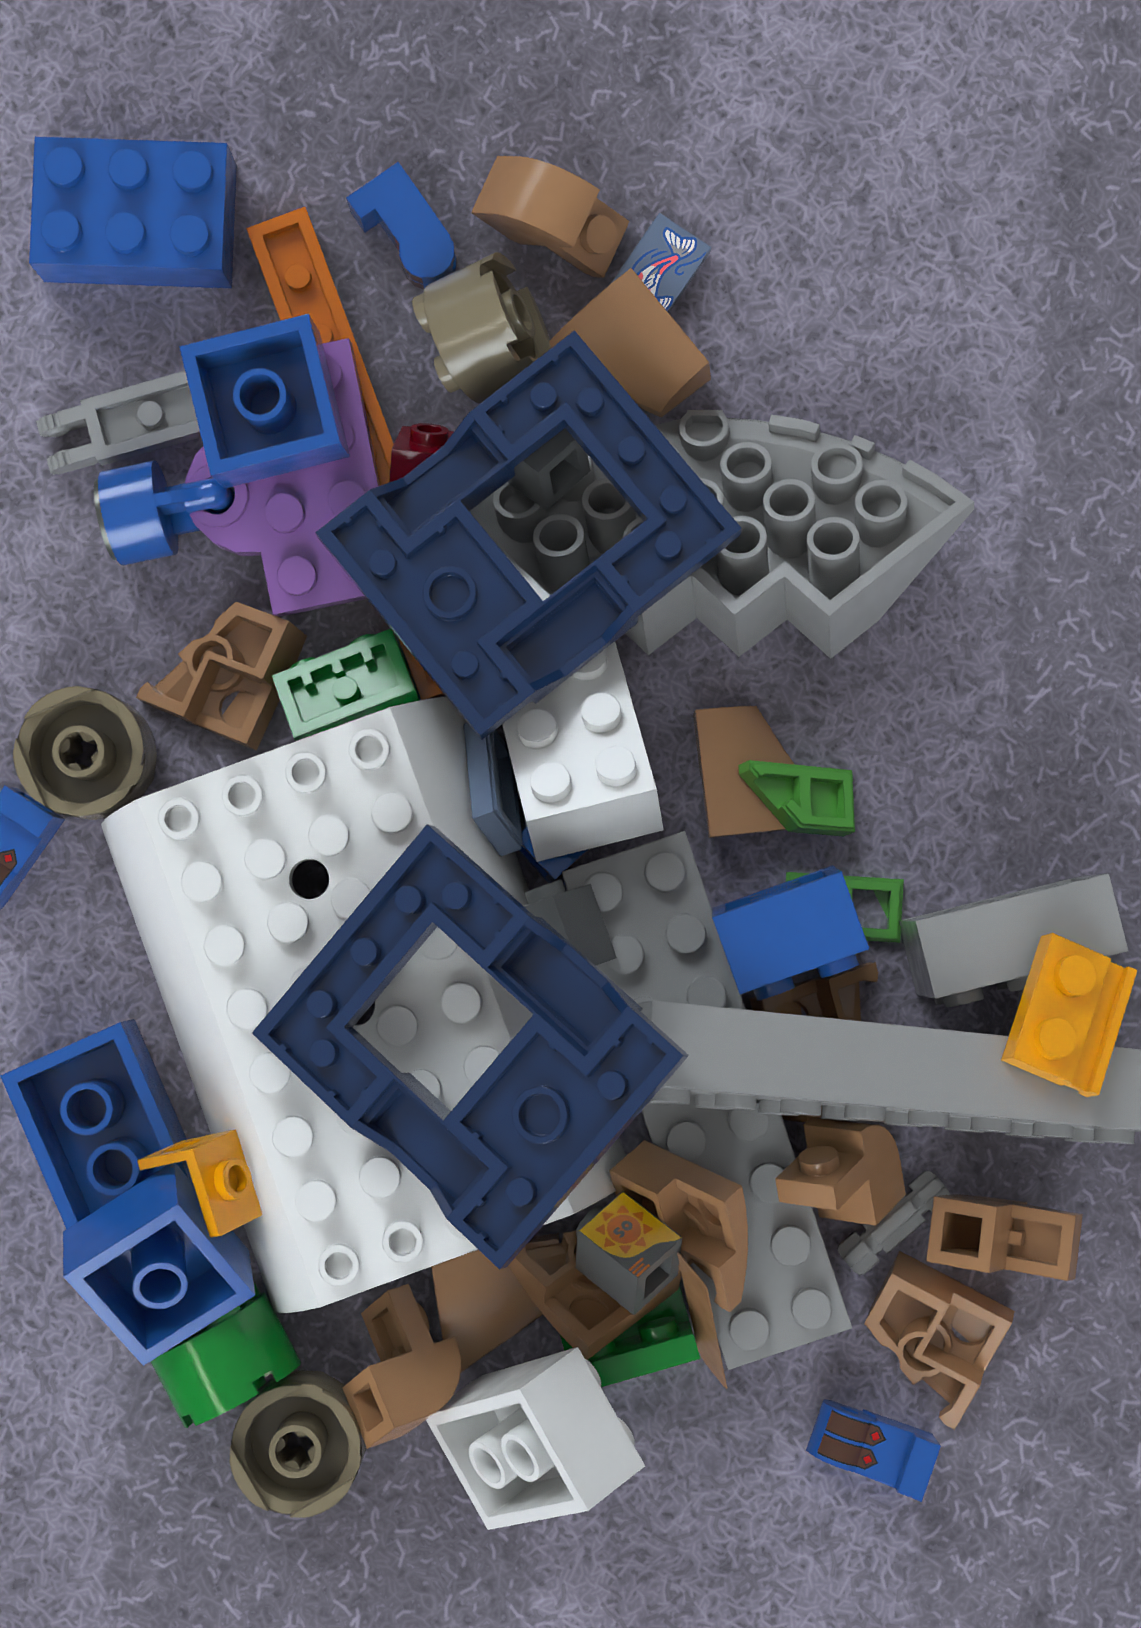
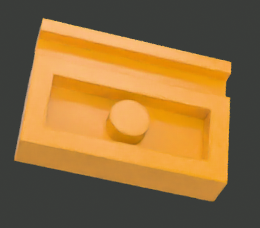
[1001,933,1138,1097]

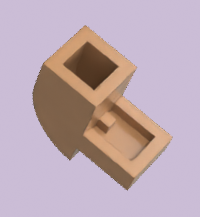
[471,156,630,278]
[775,1118,906,1226]
[926,1194,1083,1281]
[342,1284,461,1449]

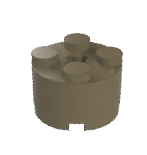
[412,252,551,403]
[13,686,157,820]
[230,1370,366,1518]

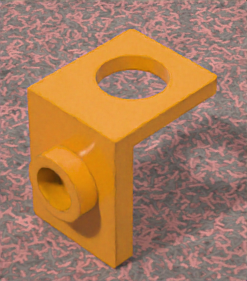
[137,1129,262,1238]

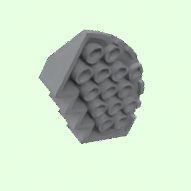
[469,410,974,659]

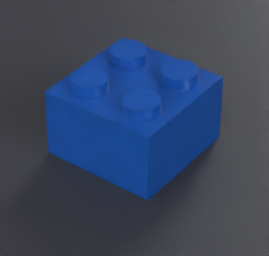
[179,314,350,488]
[63,1163,255,1366]

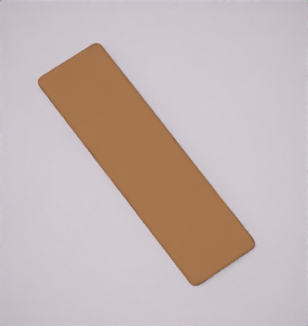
[677,1253,727,1389]

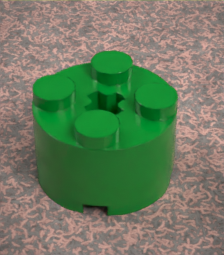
[150,1282,302,1428]

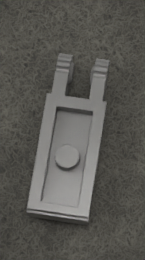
[36,371,201,475]

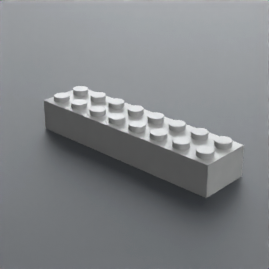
[562,831,852,1370]
[637,1000,1141,1144]

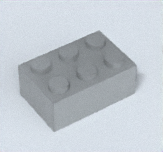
[899,874,1128,1007]

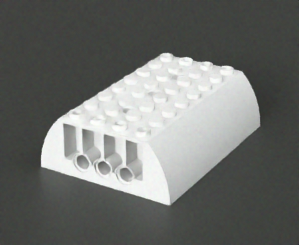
[101,697,626,1313]

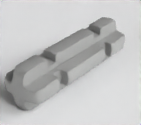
[837,1170,950,1275]

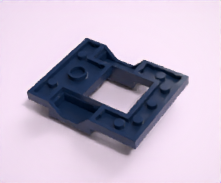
[315,330,742,740]
[252,824,689,1270]

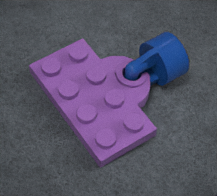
[94,338,380,617]

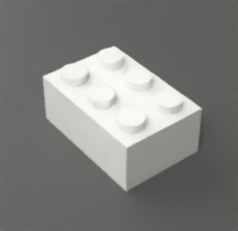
[502,642,664,862]
[426,1347,645,1530]

